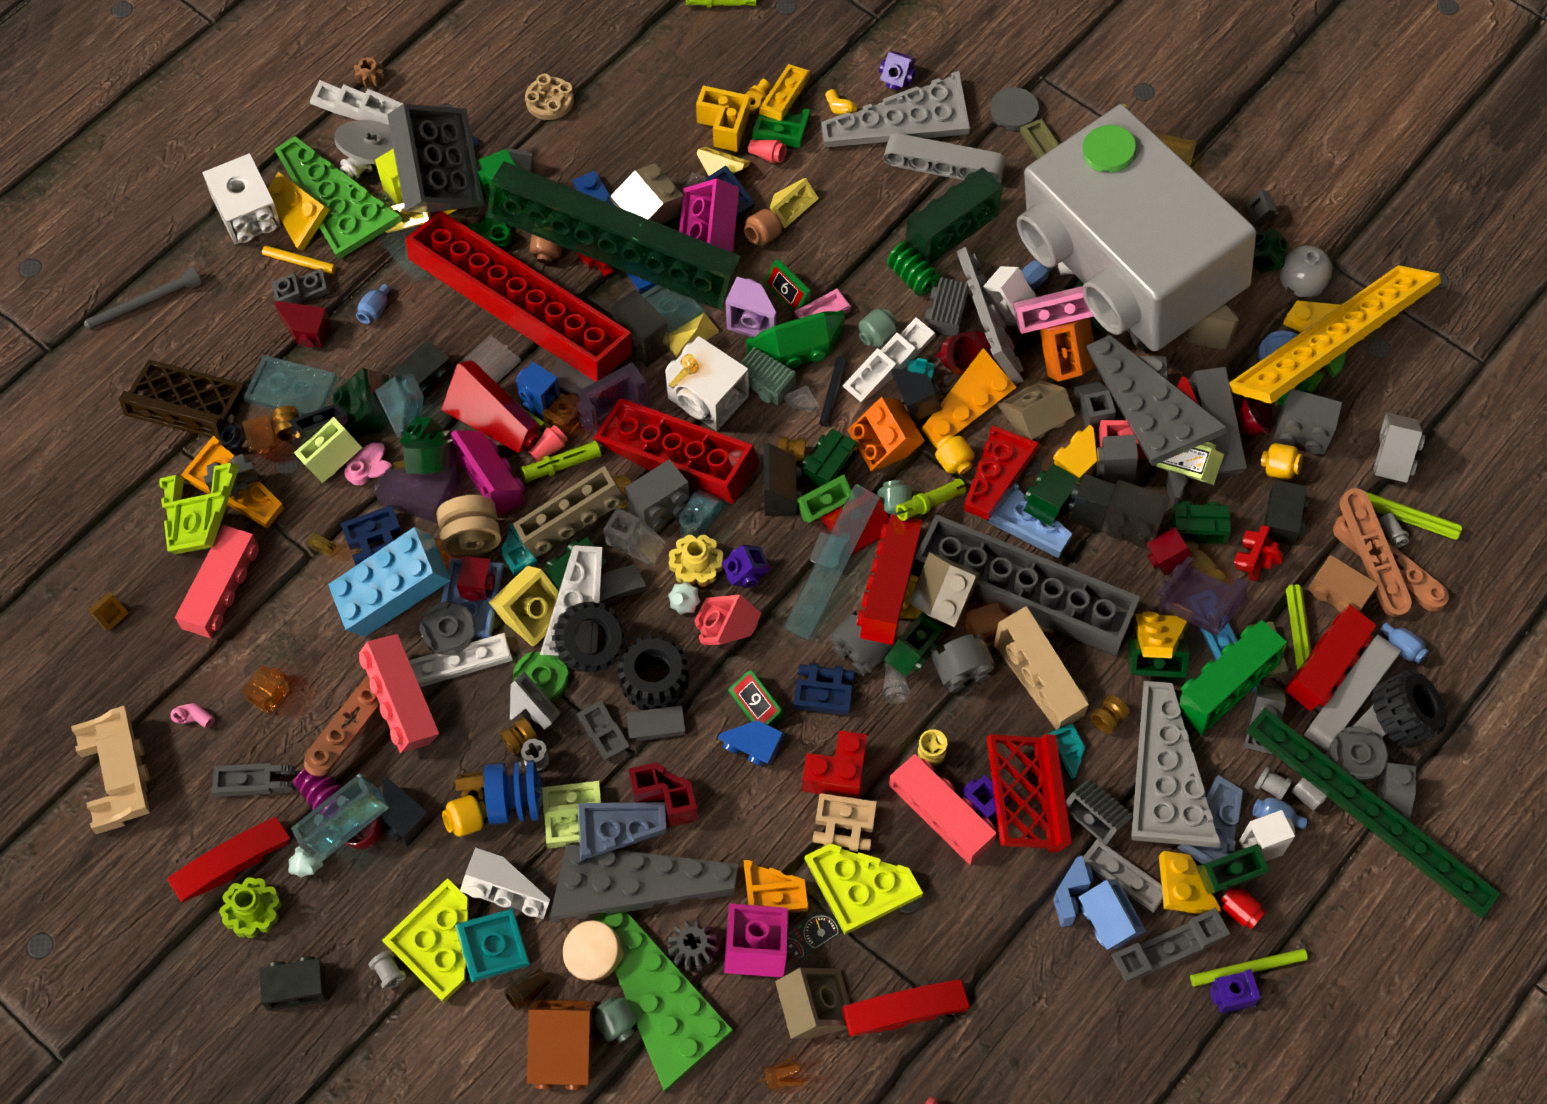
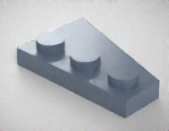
[1177,775,1243,864]
[577,802,667,861]

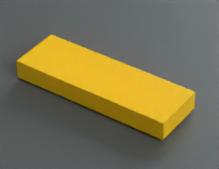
[759,64,810,121]

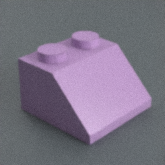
[726,277,776,337]

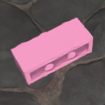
[1013,286,1093,334]

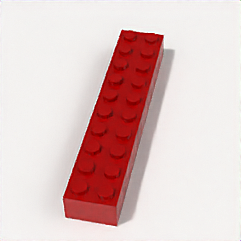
[405,211,632,383]

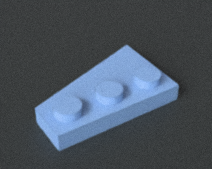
[987,482,1072,559]

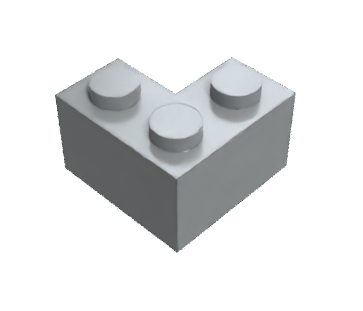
[1373,412,1425,483]

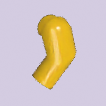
[825,89,857,115]

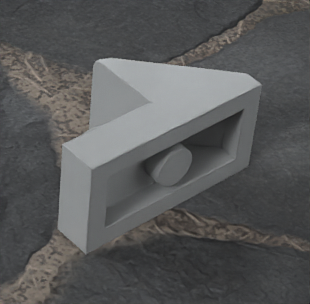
[510,671,561,729]

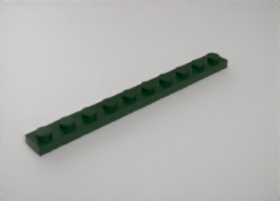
[1245,708,1500,918]

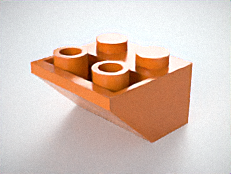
[1039,317,1095,381]
[847,397,924,471]

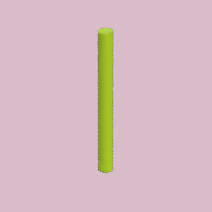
[1190,948,1308,987]

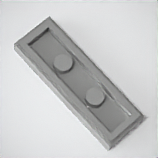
[1083,839,1163,915]

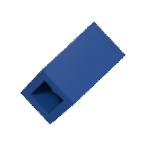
[717,720,787,767]

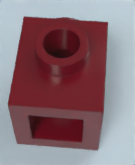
[1147,528,1194,576]
[457,556,495,601]

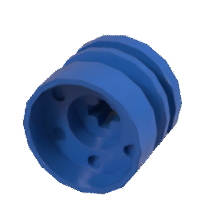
[484,760,543,825]

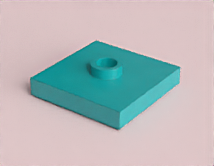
[455,908,530,983]

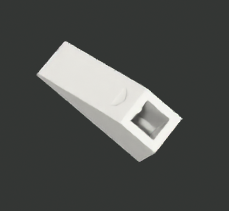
[460,848,550,919]

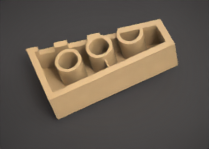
[994,606,1089,730]

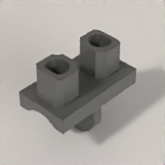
[204,454,259,501]

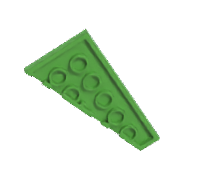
[275,136,403,259]
[594,912,733,1093]

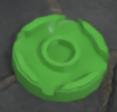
[1082,125,1136,173]
[513,651,569,702]

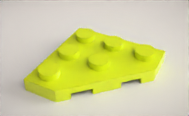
[805,843,923,935]
[382,878,469,1003]

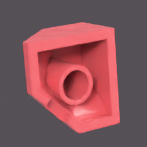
[694,595,762,645]

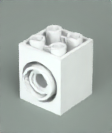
[202,153,281,245]
[665,336,749,431]

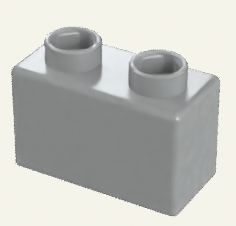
[1017,104,1256,351]

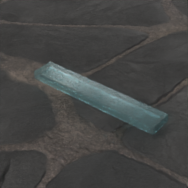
[783,484,880,641]

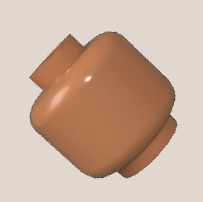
[744,209,781,246]
[529,224,564,264]

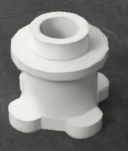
[340,157,373,181]

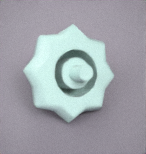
[668,581,701,615]
[289,845,323,878]

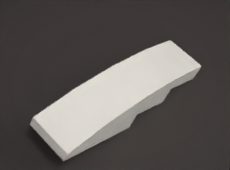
[310,80,403,125]
[843,318,936,403]

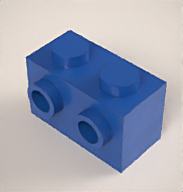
[516,362,562,422]

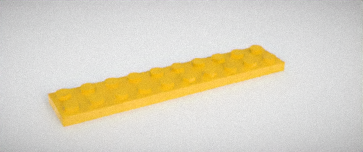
[1229,265,1441,403]

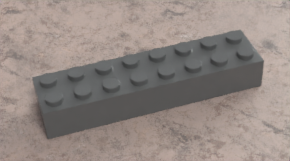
[913,514,1140,656]

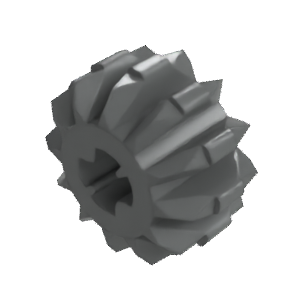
[668,920,718,971]

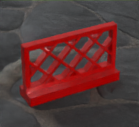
[987,734,1072,853]

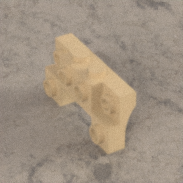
[71,706,150,834]

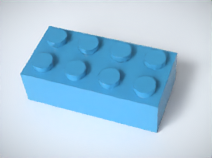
[328,527,451,637]

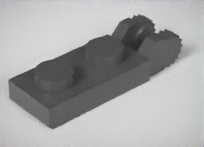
[212,763,295,797]

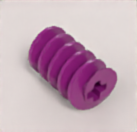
[294,769,355,826]

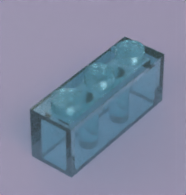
[291,773,389,863]

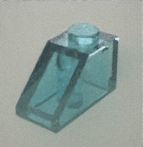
[375,373,424,438]

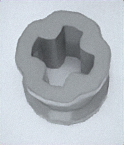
[521,739,549,772]
[1254,766,1292,800]
[368,950,407,991]

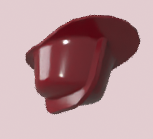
[936,331,993,375]
[1235,397,1272,436]

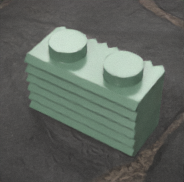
[740,347,796,406]

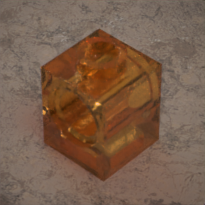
[241,664,290,715]

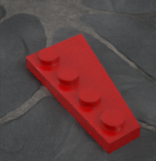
[965,425,1039,520]

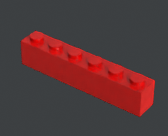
[856,514,923,645]

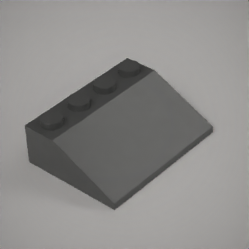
[387,104,484,213]

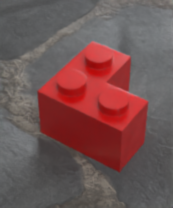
[802,731,867,799]

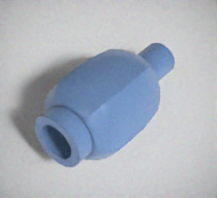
[1022,260,1052,291]
[356,284,391,324]
[1380,622,1429,664]
[1253,798,1307,829]

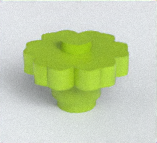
[219,877,282,938]

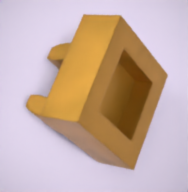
[88,592,129,632]
[455,771,484,801]

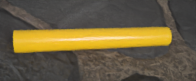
[262,245,336,274]

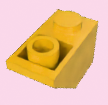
[1053,425,1097,483]

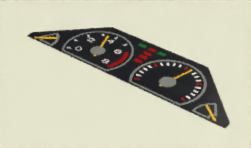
[787,911,843,958]

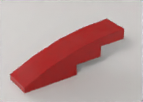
[168,816,290,903]
[842,979,970,1037]

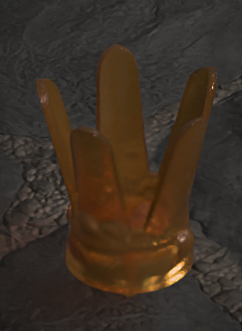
[757,1054,804,1091]

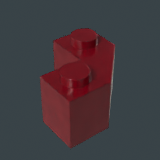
[628,762,698,827]

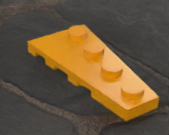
[921,348,1016,449]
[181,435,284,529]

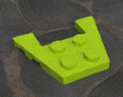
[159,463,239,554]

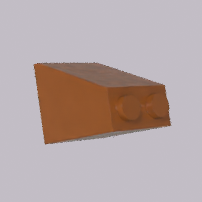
[527,999,596,1090]

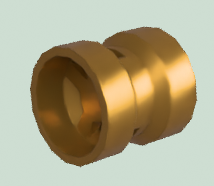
[272,406,299,442]
[778,436,806,464]
[1090,695,1130,735]
[499,717,538,756]

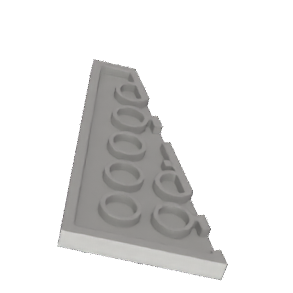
[821,71,970,148]
[957,247,1024,385]
[1131,681,1220,848]

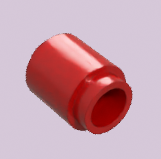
[1221,886,1266,929]

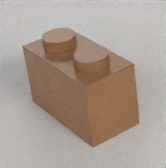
[1308,555,1378,612]

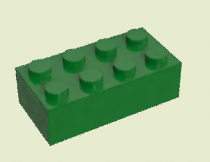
[1179,620,1287,735]

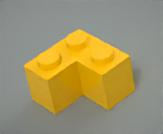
[696,86,750,152]

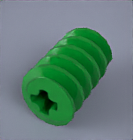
[887,240,942,296]

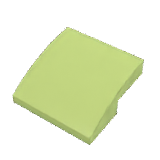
[542,781,601,849]

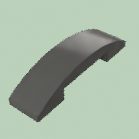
[1111,908,1230,982]

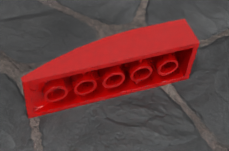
[593,398,759,504]

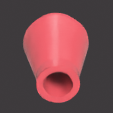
[748,139,786,164]
[529,425,568,462]

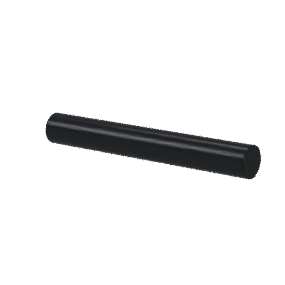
[819,356,847,427]

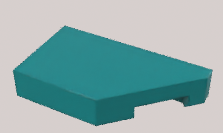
[500,523,538,577]
[1048,723,1085,782]

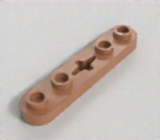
[1340,488,1412,617]
[1333,515,1449,612]
[304,674,380,776]

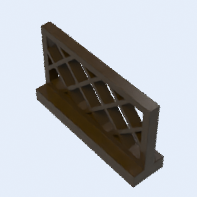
[119,359,245,440]

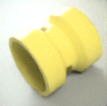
[918,729,948,766]

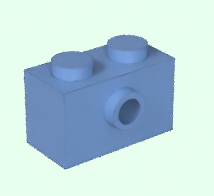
[1078,879,1146,950]

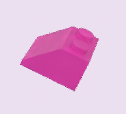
[724,903,788,977]

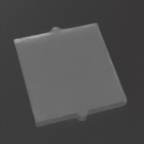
[459,335,521,383]

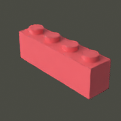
[175,525,259,639]
[359,634,439,753]
[889,754,997,865]

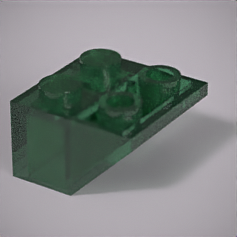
[333,368,395,437]

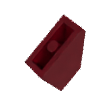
[275,301,330,348]

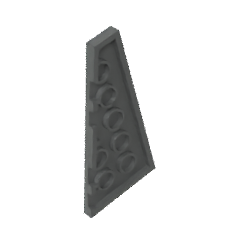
[1086,335,1227,466]
[550,844,738,924]

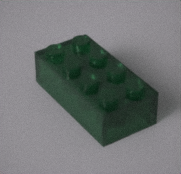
[906,167,1003,265]

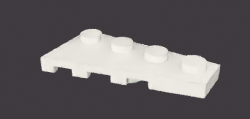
[540,545,602,656]

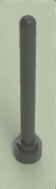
[84,266,202,329]

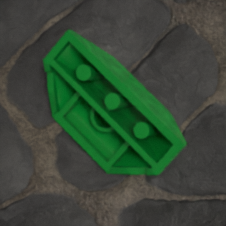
[746,310,845,369]

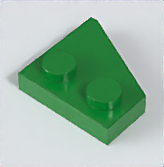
[752,109,810,148]

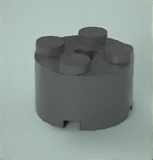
[829,610,893,676]
[931,633,995,693]

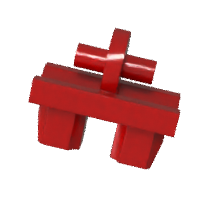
[1234,525,1284,581]

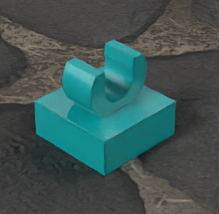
[907,358,935,383]

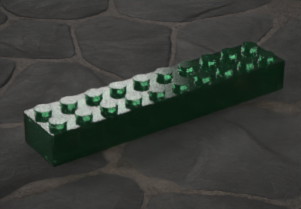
[487,161,741,310]

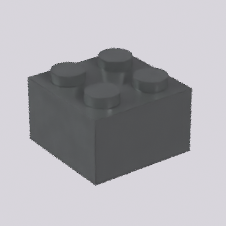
[1272,389,1342,455]
[625,459,690,536]

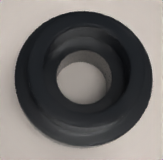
[220,425,245,451]

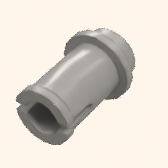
[1378,513,1409,549]

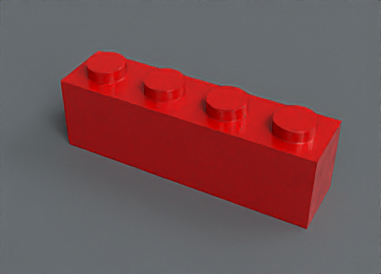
[1284,604,1376,711]

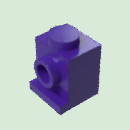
[963,775,1009,822]
[1210,969,1260,1013]

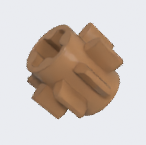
[354,57,385,88]

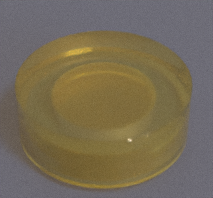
[308,533,336,556]

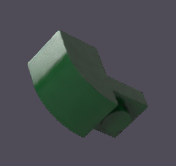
[403,430,456,474]

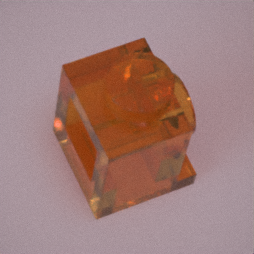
[542,393,584,437]

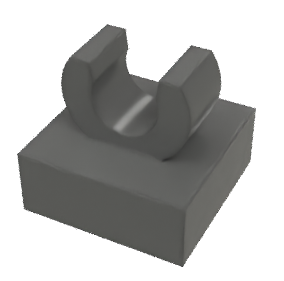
[1245,190,1279,226]

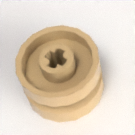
[436,495,501,557]

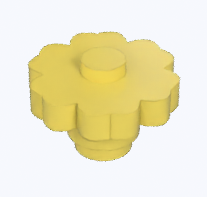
[669,535,724,587]

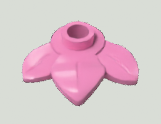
[344,443,392,485]

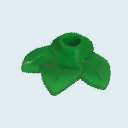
[466,210,513,249]

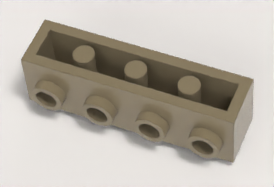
[513,465,627,558]

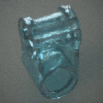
[679,489,723,539]

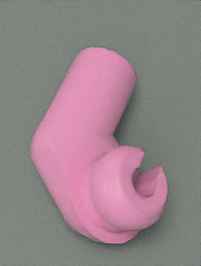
[170,703,215,729]

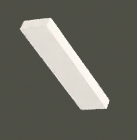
[409,633,513,687]

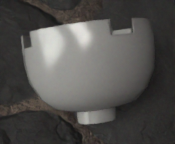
[1279,245,1332,298]

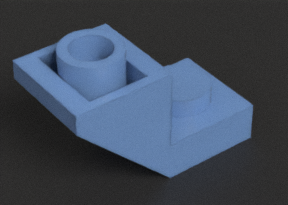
[1053,856,1093,927]

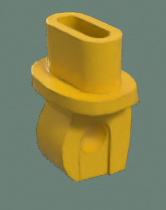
[745,79,771,115]

